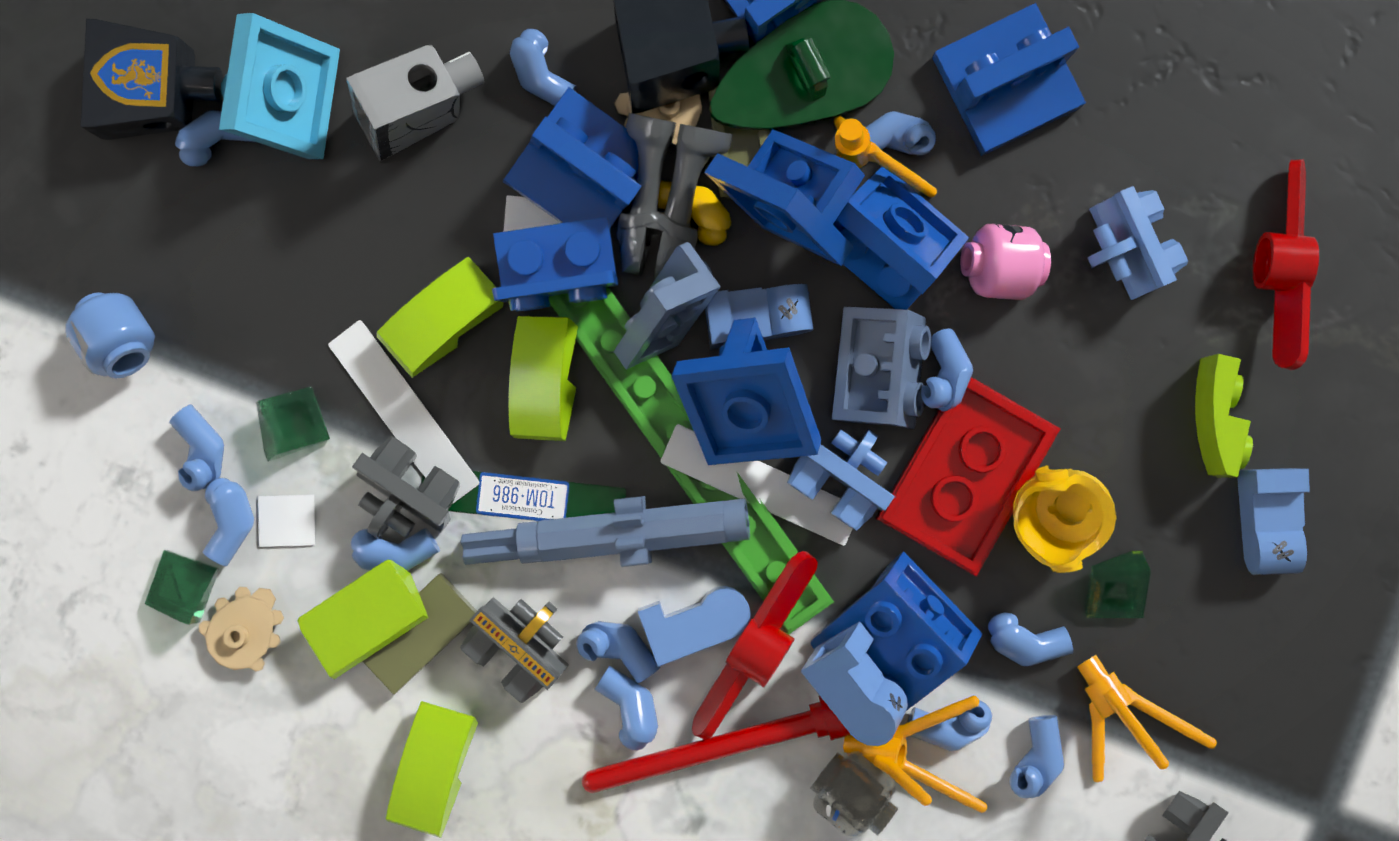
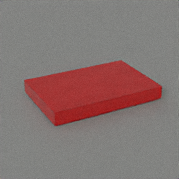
[875,377,1061,576]

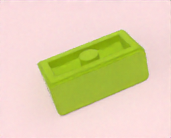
[297,560,429,680]

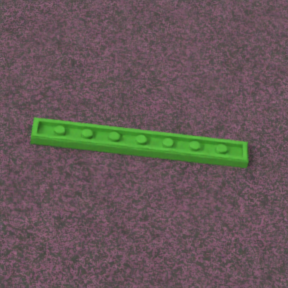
[549,287,834,635]

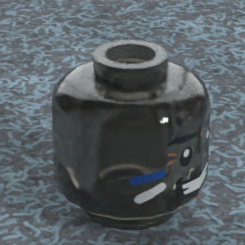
[810,751,898,839]

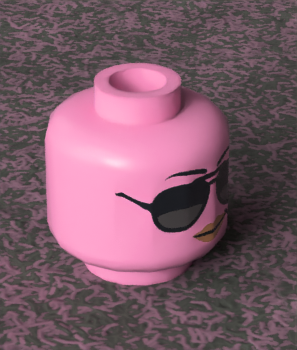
[960,224,1051,300]

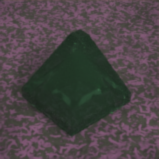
[256,386,330,462]
[144,550,220,625]
[1085,551,1151,618]

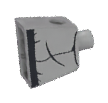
[347,45,485,161]

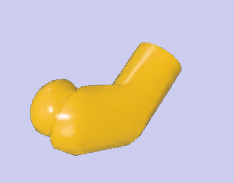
[658,180,731,246]

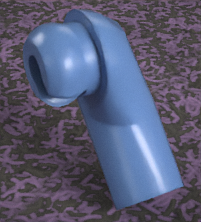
[175,110,255,166]
[866,111,936,155]
[921,329,973,411]
[169,404,224,491]
[203,478,254,566]
[1009,715,1064,799]

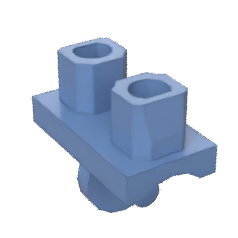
[1087,186,1188,300]
[787,429,895,531]

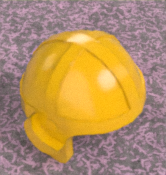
[1013,466,1116,573]

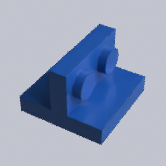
[932,3,1086,156]
[503,87,642,228]
[704,129,865,266]
[833,167,969,310]
[671,317,821,465]

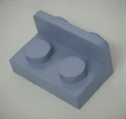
[613,242,721,369]
[832,307,931,429]

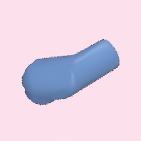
[510,29,577,106]
[351,528,440,571]
[988,612,1073,666]
[576,621,661,684]
[594,665,658,751]
[907,700,992,751]

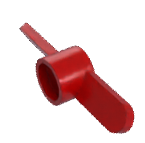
[1253,159,1319,370]
[692,551,818,740]

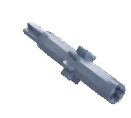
[461,496,750,567]

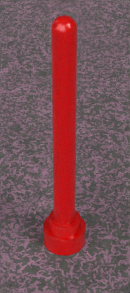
[582,696,851,793]

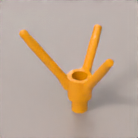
[834,116,937,198]
[1077,655,1217,783]
[843,696,988,813]

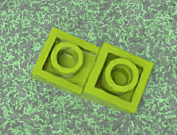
[377,256,504,378]
[509,316,578,441]
[1195,354,1253,478]
[385,701,478,838]

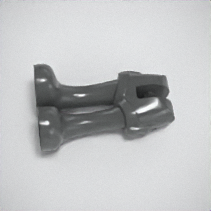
[616,113,733,278]

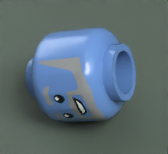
[65,292,155,379]

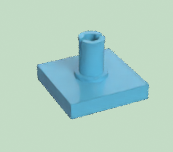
[219,13,340,159]

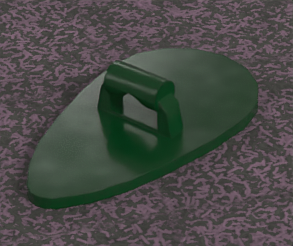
[709,0,894,130]

